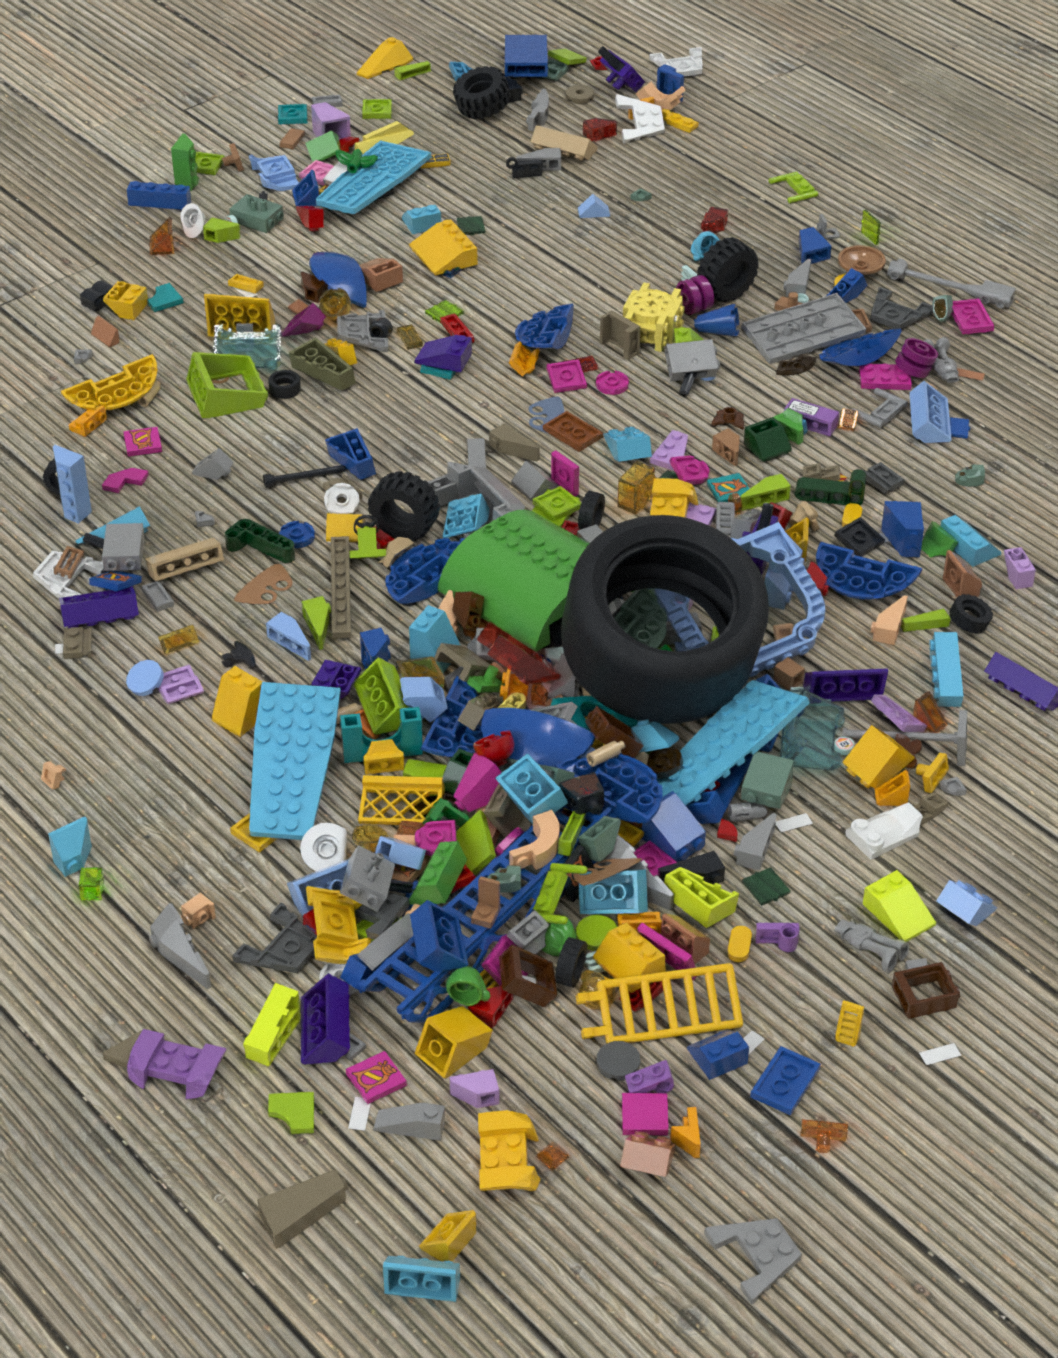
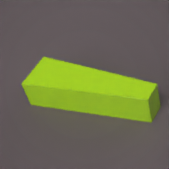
[394,61,431,81]
[901,609,951,632]
[558,811,585,857]

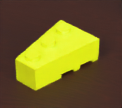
[664,867,739,928]
[243,983,301,1067]

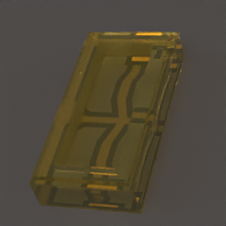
[397,324,423,350]

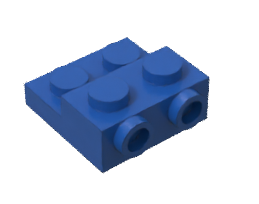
[656,64,684,103]

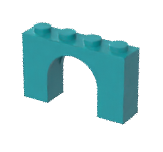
[550,695,638,731]
[340,707,423,763]

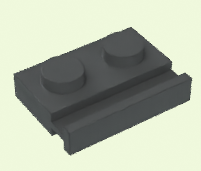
[863,462,905,494]

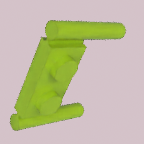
[768,171,818,203]
[533,863,588,925]

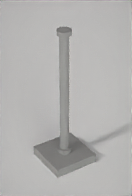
[842,710,967,766]

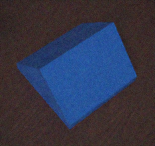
[292,170,319,206]

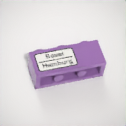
[784,398,839,436]

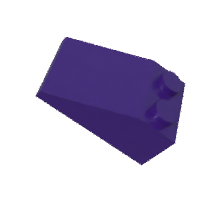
[414,335,472,372]

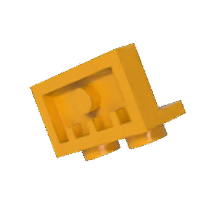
[69,405,107,437]
[500,666,530,701]

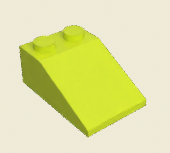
[863,870,936,942]

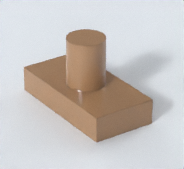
[222,143,244,172]
[774,292,803,311]

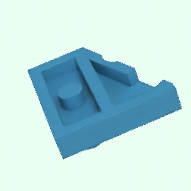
[449,62,474,81]

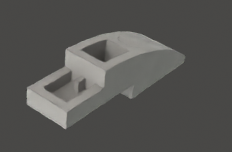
[526,89,549,131]

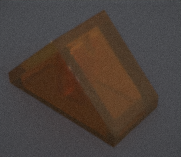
[913,691,948,733]

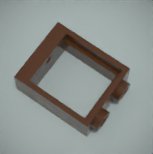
[585,706,644,758]
[499,944,557,1007]
[892,962,960,1019]

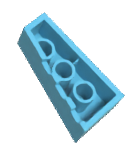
[929,632,964,707]

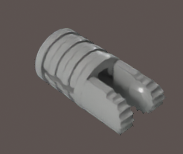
[728,802,768,822]

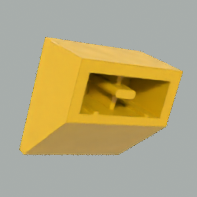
[103,281,148,320]

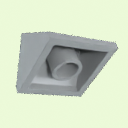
[511,461,559,501]

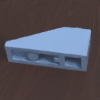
[266,612,311,661]

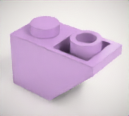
[1004,547,1036,589]
[449,1069,499,1108]

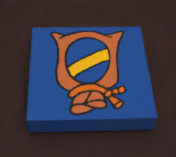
[89,570,142,591]

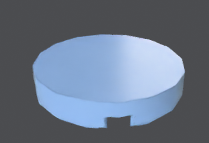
[126,660,164,696]

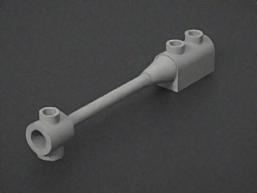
[888,259,1016,308]

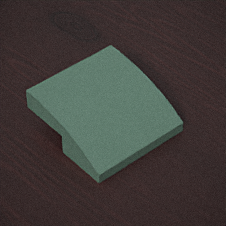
[544,58,569,81]

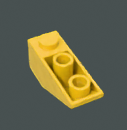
[324,338,357,365]

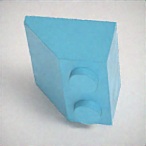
[402,205,441,234]

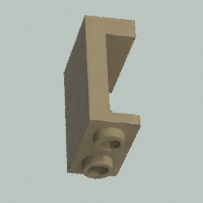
[600,310,640,360]
[434,643,492,682]
[483,783,533,838]

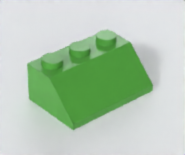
[171,133,199,191]
[409,841,467,905]

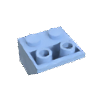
[400,677,447,723]
[936,880,997,926]

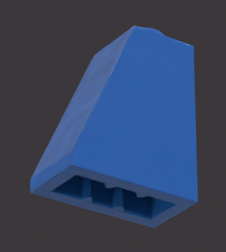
[798,227,831,264]

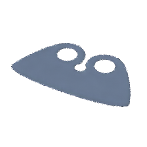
[528,396,564,433]

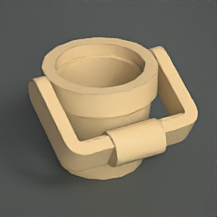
[789,501,820,532]

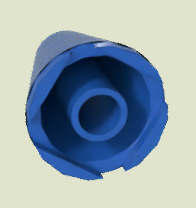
[694,304,739,337]

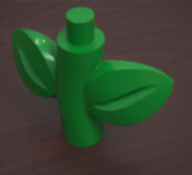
[335,149,378,173]

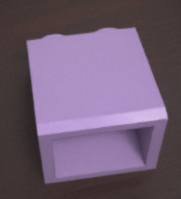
[311,102,351,140]

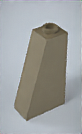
[257,1169,348,1249]

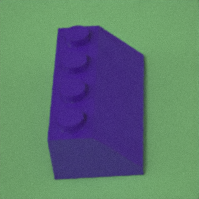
[59,586,139,628]
[984,652,1058,711]
[803,668,888,702]
[301,973,350,1065]

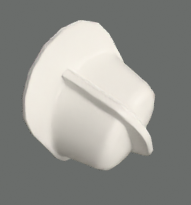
[180,203,205,238]

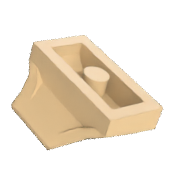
[378,537,414,568]

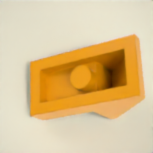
[670,1107,701,1158]

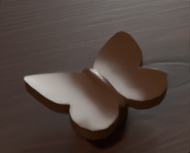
[711,407,744,430]
[895,733,922,769]

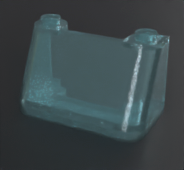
[214,325,282,370]
[780,689,845,771]

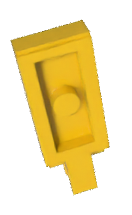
[661,109,699,133]

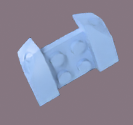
[249,155,299,191]

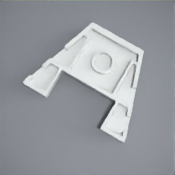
[649,47,702,76]
[615,95,665,143]
[33,551,104,598]

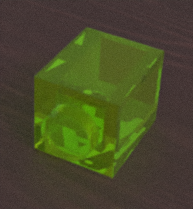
[79,867,104,900]

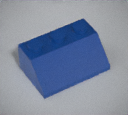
[410,900,468,972]

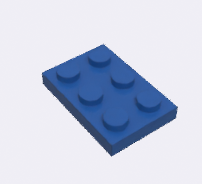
[750,1046,821,1116]

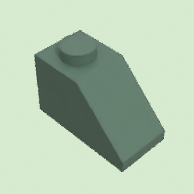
[578,816,621,862]

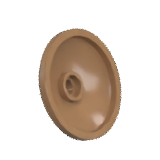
[838,245,886,275]

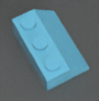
[941,515,1001,567]
[383,1256,460,1302]

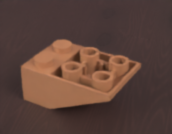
[359,258,403,292]

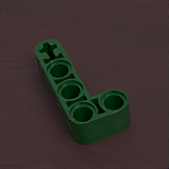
[795,469,867,505]
[225,519,295,563]

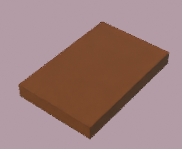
[543,411,603,452]

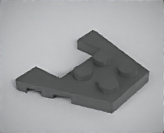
[870,287,933,329]
[354,891,410,940]
[232,903,317,973]

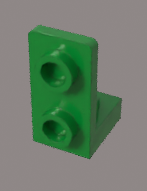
[422,798,470,827]

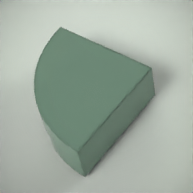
[630,188,652,201]

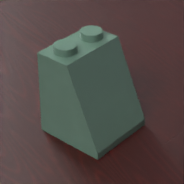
[741,751,794,809]

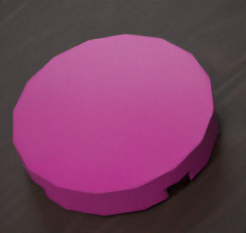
[596,371,629,395]

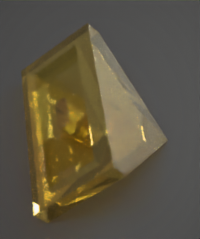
[158,624,200,655]

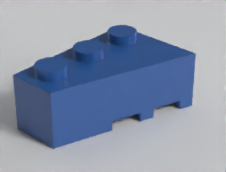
[325,428,376,480]

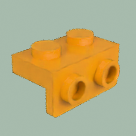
[509,341,540,376]
[617,912,662,935]

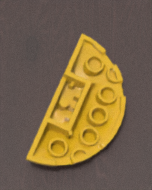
[60,354,158,410]

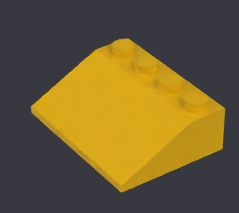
[409,219,478,276]
[204,294,276,342]

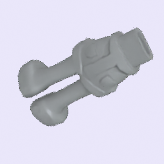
[924,337,959,383]
[834,919,909,973]

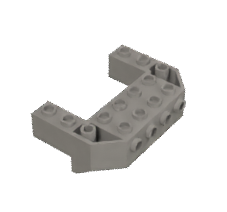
[428,462,525,538]

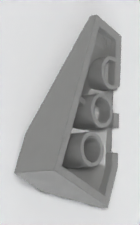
[598,835,674,910]
[149,903,211,989]

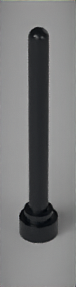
[263,465,346,488]

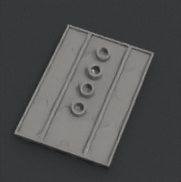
[741,293,866,364]

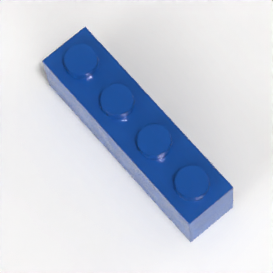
[127,181,191,210]

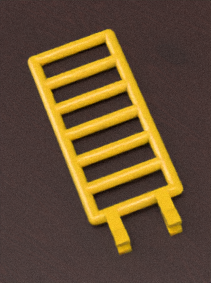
[575,963,743,1043]

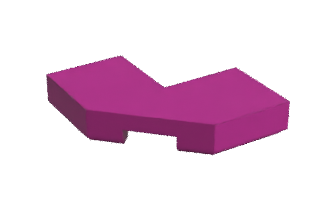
[102,468,149,493]

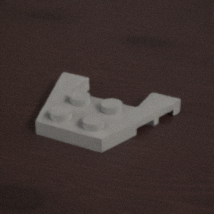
[337,310,388,352]
[704,1218,802,1304]

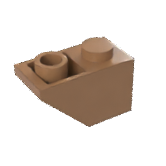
[712,428,740,466]

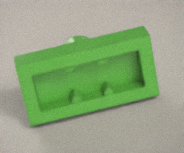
[467,665,505,693]

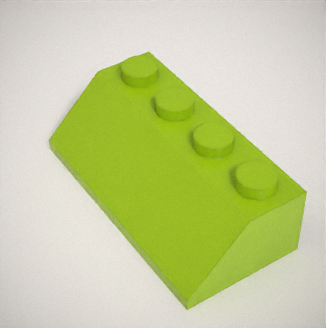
[354,657,412,735]

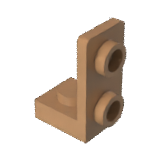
[471,876,500,929]

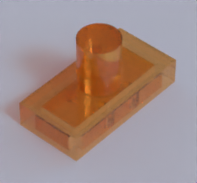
[800,1119,848,1153]

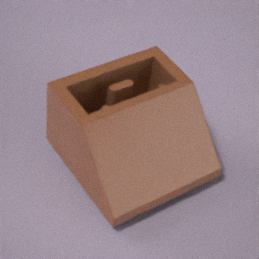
[661,913,710,964]
[620,1131,676,1177]

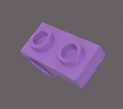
[755,922,800,952]
[625,1060,674,1093]

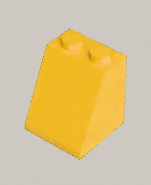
[212,666,263,737]
[842,725,915,789]
[414,1006,493,1079]

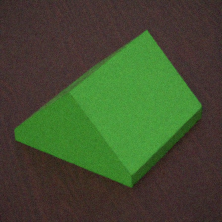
[305,131,340,162]

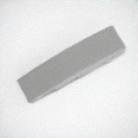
[357,913,413,971]

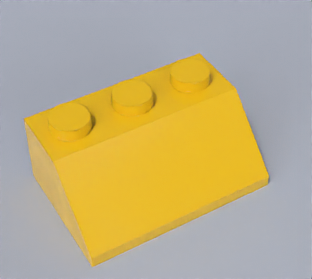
[593,923,666,993]

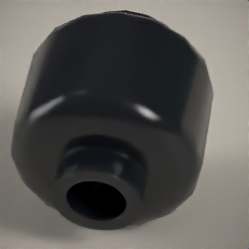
[369,318,393,338]

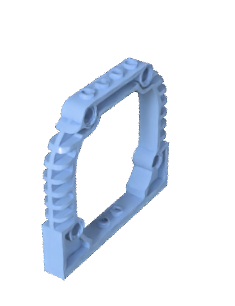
[648,522,825,677]

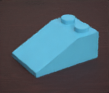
[495,753,568,824]
[579,869,648,914]

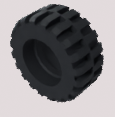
[453,66,511,119]
[697,237,759,302]
[368,471,440,541]

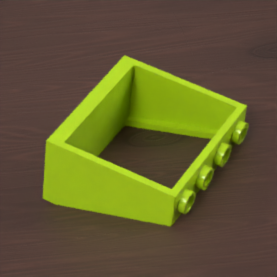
[186,352,268,418]

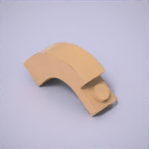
[636,81,686,110]
[509,810,560,870]

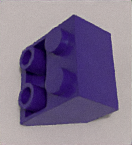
[311,659,361,699]

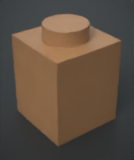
[774,657,805,691]

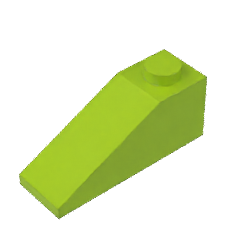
[740,474,791,511]
[301,596,331,650]

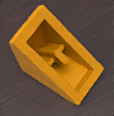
[874,770,910,806]

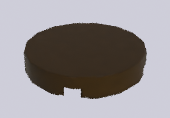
[647,747,683,779]

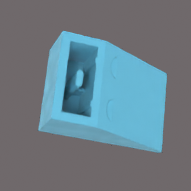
[603,427,652,462]
[443,493,490,538]

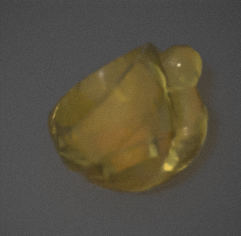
[352,824,388,853]
[579,970,617,1010]

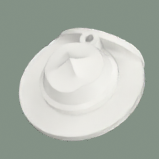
[300,823,347,871]

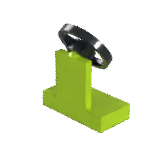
[349,515,386,559]

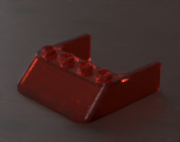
[477,621,562,686]

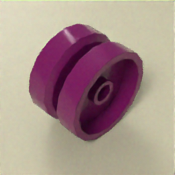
[676,275,714,315]
[895,338,938,378]

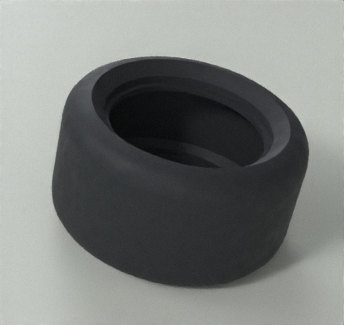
[561,515,769,724]

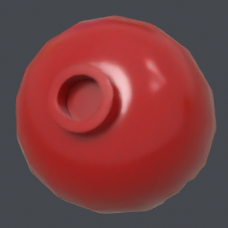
[473,730,515,767]

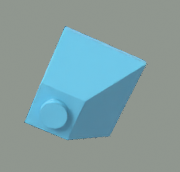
[632,719,679,752]
[48,816,92,877]

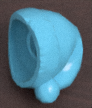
[691,231,720,261]

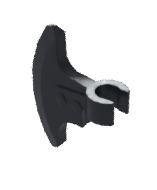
[221,641,255,668]

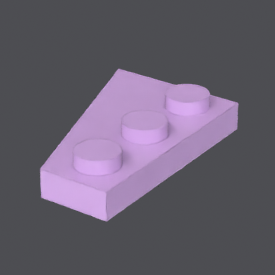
[650,430,688,471]
[871,695,927,732]

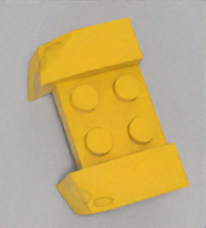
[650,478,698,518]
[306,886,371,964]
[478,1110,541,1191]

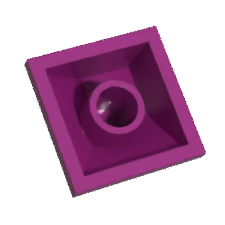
[280,303,326,337]

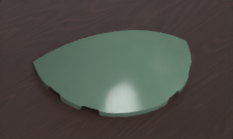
[614,589,667,649]

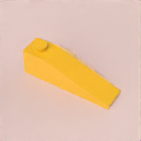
[357,37,413,79]

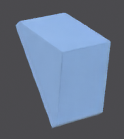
[578,194,610,218]

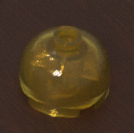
[319,288,352,321]

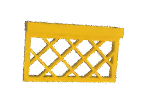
[358,775,445,826]

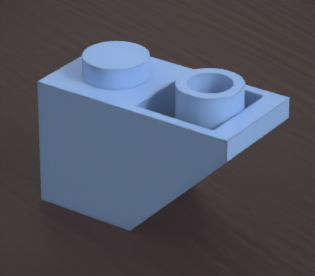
[375,836,426,870]

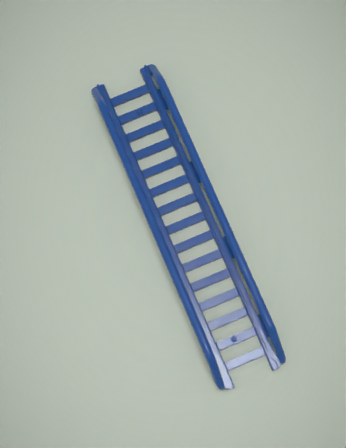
[356,805,617,1023]

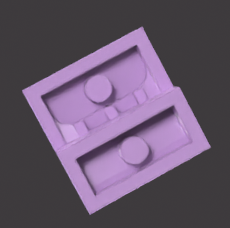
[158,665,204,704]

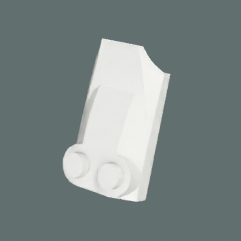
[845,802,923,860]

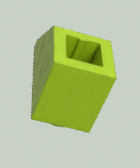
[203,217,240,243]

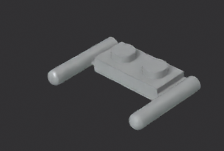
[850,388,908,428]

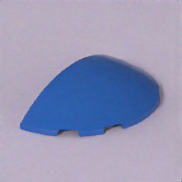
[309,252,367,308]
[515,304,574,349]
[819,328,902,366]
[385,538,465,604]
[816,542,922,599]
[420,676,483,757]
[481,708,596,767]
[555,754,663,823]

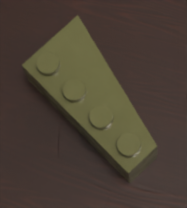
[289,337,356,391]

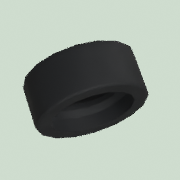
[268,370,301,399]

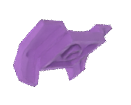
[127,1029,227,1099]

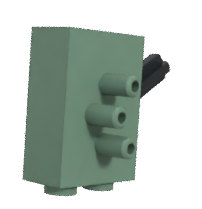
[229,191,284,233]

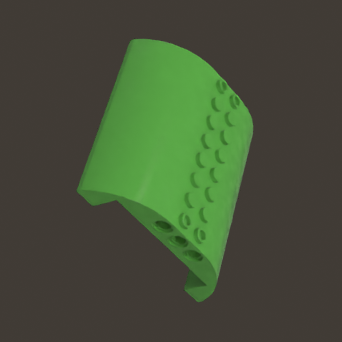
[438,509,634,652]

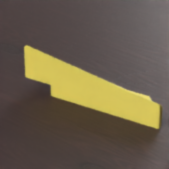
[355,121,414,155]

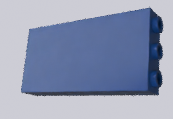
[505,35,548,77]

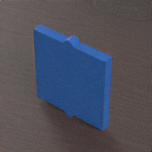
[950,417,970,439]

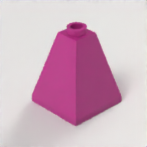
[453,753,502,812]

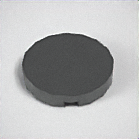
[597,1041,641,1081]

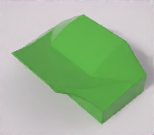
[774,408,803,445]
[921,521,958,558]

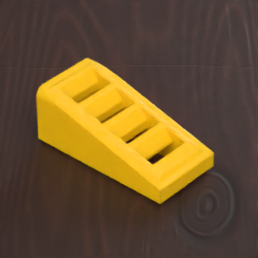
[835,1000,864,1047]

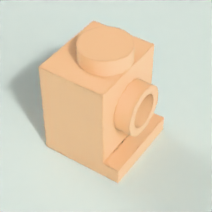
[181,892,216,929]

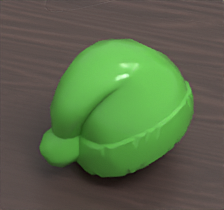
[541,919,576,956]
[446,966,491,1006]

